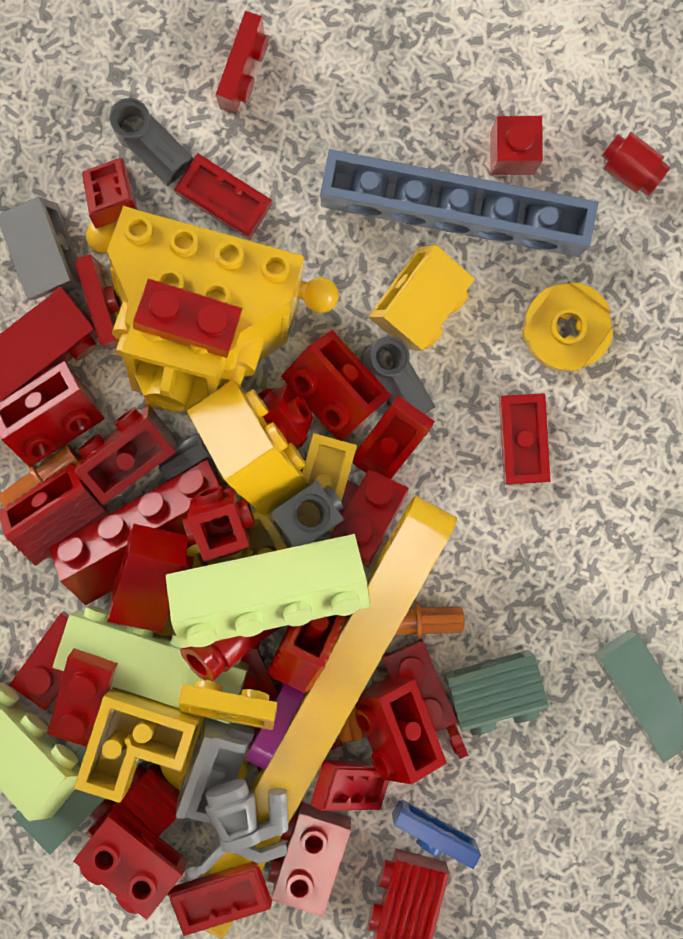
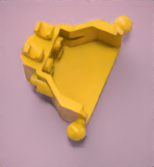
[86,206,339,418]

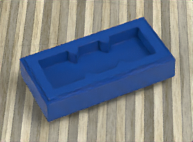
[392,799,481,869]

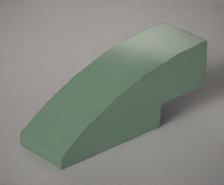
[592,630,683,763]

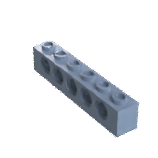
[320,149,599,257]

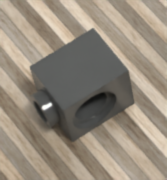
[267,480,344,548]

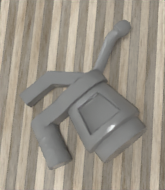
[185,779,288,880]

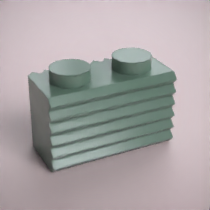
[444,650,549,735]

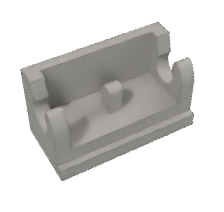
[0,196,82,300]
[176,717,254,824]

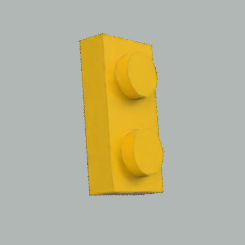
[297,433,357,533]
[178,680,277,730]

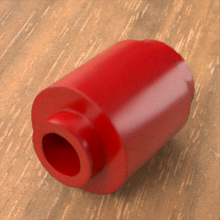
[601,131,671,196]

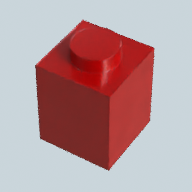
[490,116,543,175]

